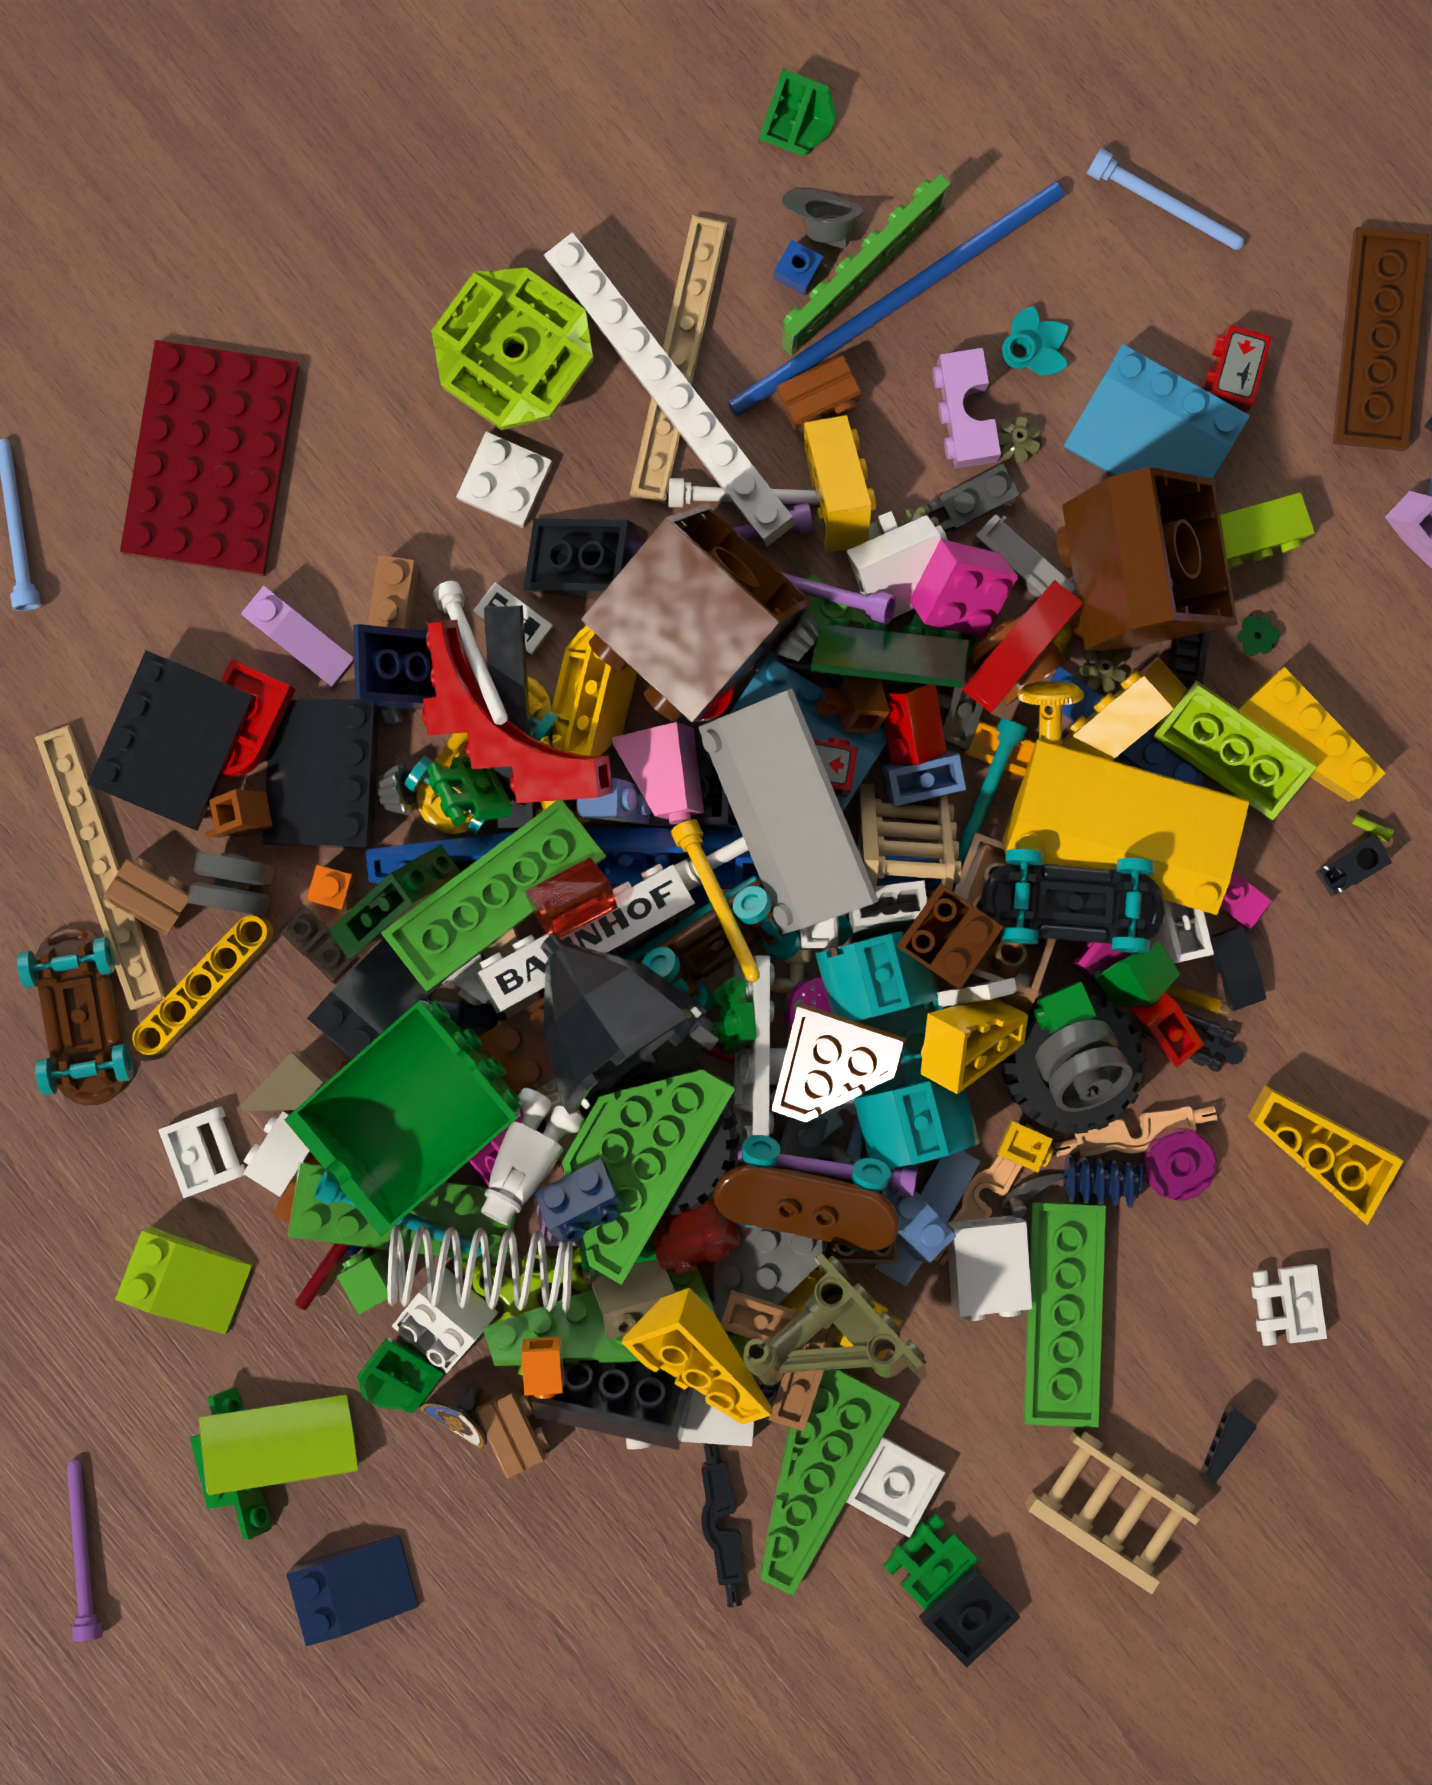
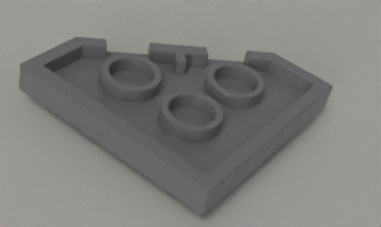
[714,1217,826,1323]

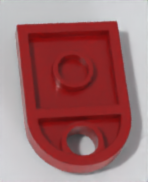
[221,659,296,777]

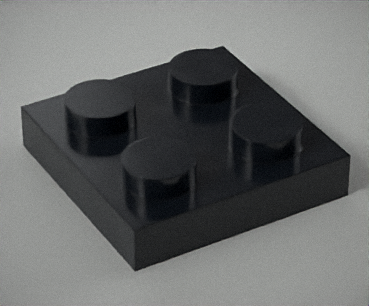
[919,1566,1021,1668]

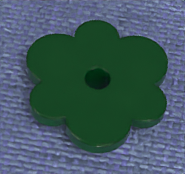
[1237,616,1280,656]

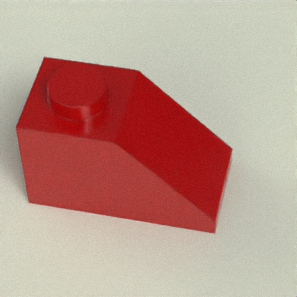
[1127,992,1205,1068]

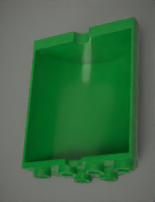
[284,1000,523,1237]

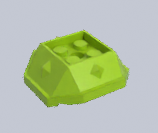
[431,268,594,430]

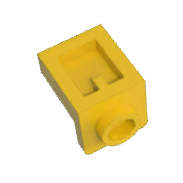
[996,1120,1054,1172]

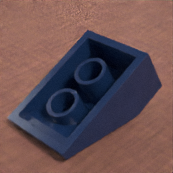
[353,624,436,710]
[286,1534,419,1646]

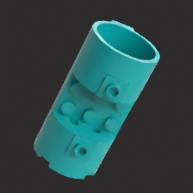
[816,931,980,1169]

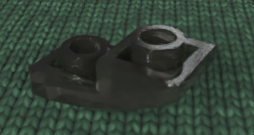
[279,905,361,984]

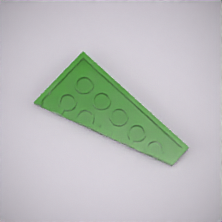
[482,1255,716,1366]
[759,1369,901,1596]

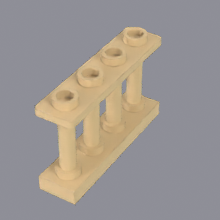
[856,784,961,893]
[1024,1431,1200,1594]

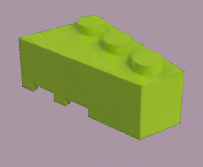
[1220,492,1315,569]

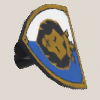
[420,1384,486,1450]

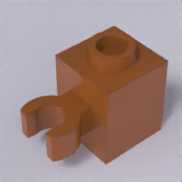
[815,675,890,734]
[203,789,273,838]

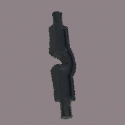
[701,1443,744,1607]

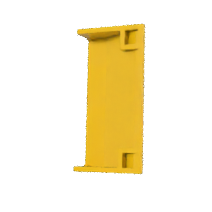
[1002,739,1249,915]

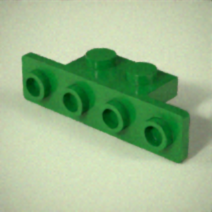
[189,1387,272,1540]

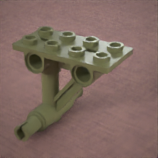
[743,1252,927,1387]

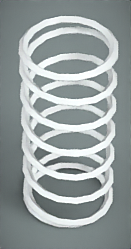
[387,1224,573,1313]

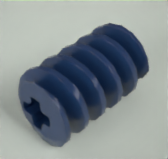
[1063,1155,1143,1208]

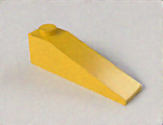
[621,1288,773,1425]

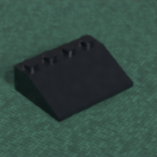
[87,650,256,831]
[263,699,380,849]
[532,1299,693,1450]

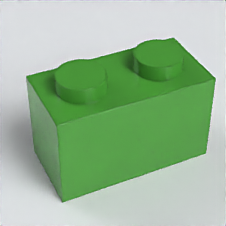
[337,1249,399,1315]

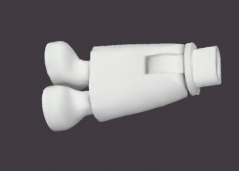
[481,1088,585,1225]

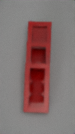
[962,580,1083,713]

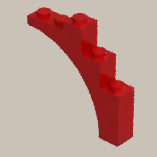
[422,620,613,803]

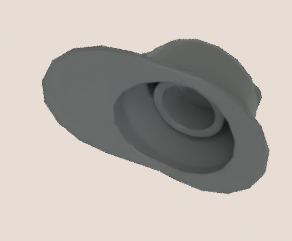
[782,188,863,248]

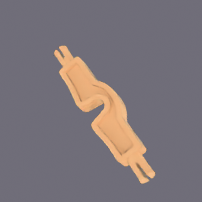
[1053,1105,1217,1157]
[934,1123,1039,1266]

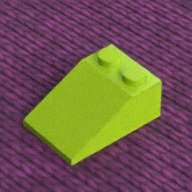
[115,1226,253,1334]

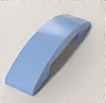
[874,1150,980,1287]

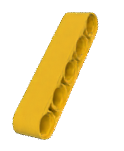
[132,915,274,1055]

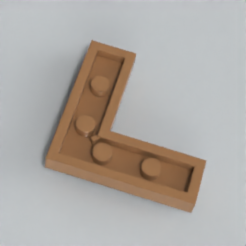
[720,1290,838,1431]

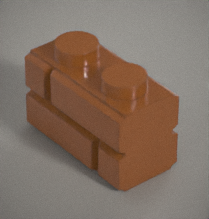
[776,355,861,431]

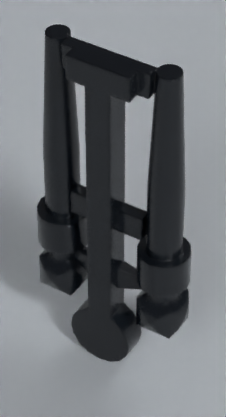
[1141,1011,1244,1072]

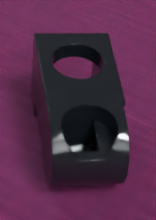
[1315,835,1392,897]

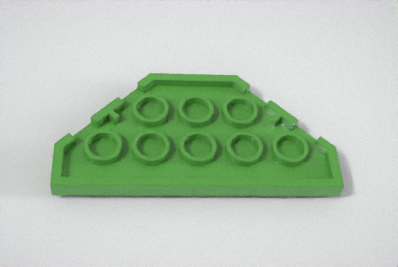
[562,1069,736,1285]

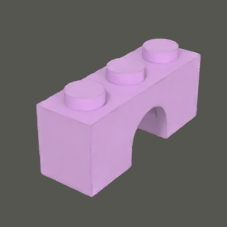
[932,348,1001,469]

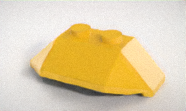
[551,625,637,756]

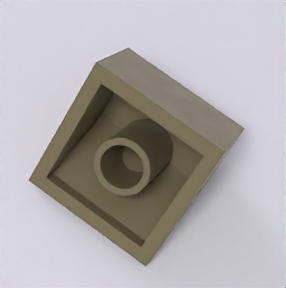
[239,1050,332,1111]

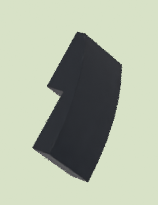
[1210,925,1266,1011]

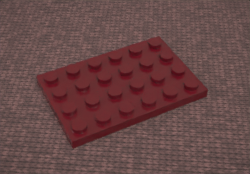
[120,340,300,576]

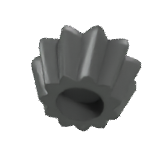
[774,611,820,661]
[377,763,418,816]

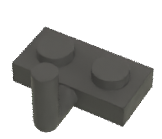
[937,671,984,750]
[780,1114,855,1174]

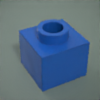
[774,239,823,295]

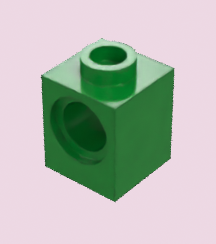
[1034,982,1097,1034]

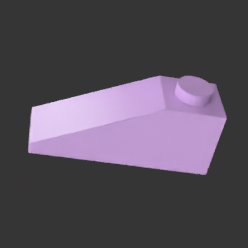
[1385,491,1432,569]
[241,585,354,687]

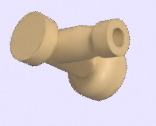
[770,948,812,1000]

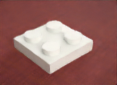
[456,432,553,529]
[846,1436,945,1538]

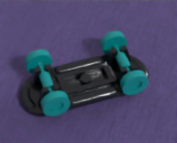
[981,849,1166,953]

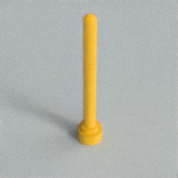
[671,819,760,982]

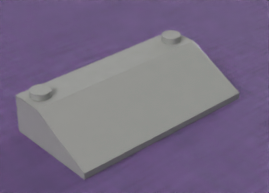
[698,688,879,934]

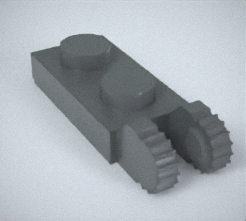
[926,463,1020,533]

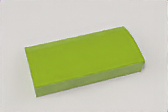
[1153,680,1318,821]
[198,1394,358,1495]

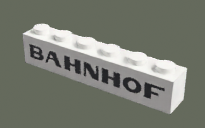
[475,864,695,1014]

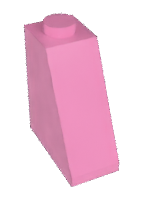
[612,722,704,824]

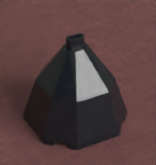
[540,933,707,1115]

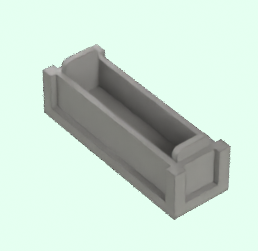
[973,514,1075,599]

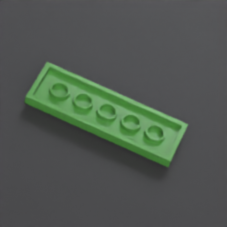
[781,174,950,356]
[381,800,606,994]
[287,1162,516,1265]
[1023,1202,1106,1428]

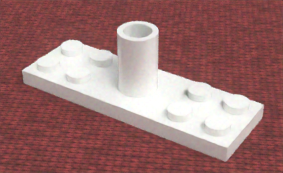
[732,956,787,1168]

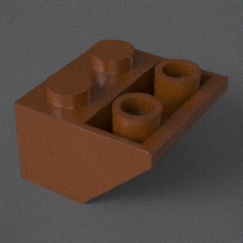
[897,883,1003,990]

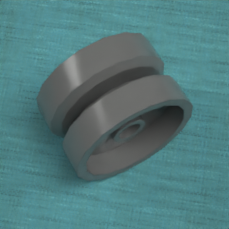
[187,852,277,917]
[1035,1020,1132,1112]

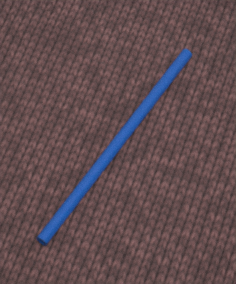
[728,181,1065,417]

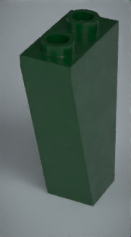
[328,845,461,960]

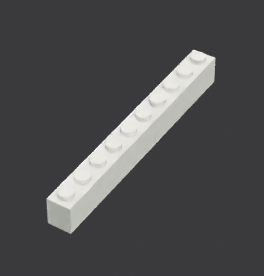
[544,232,796,547]

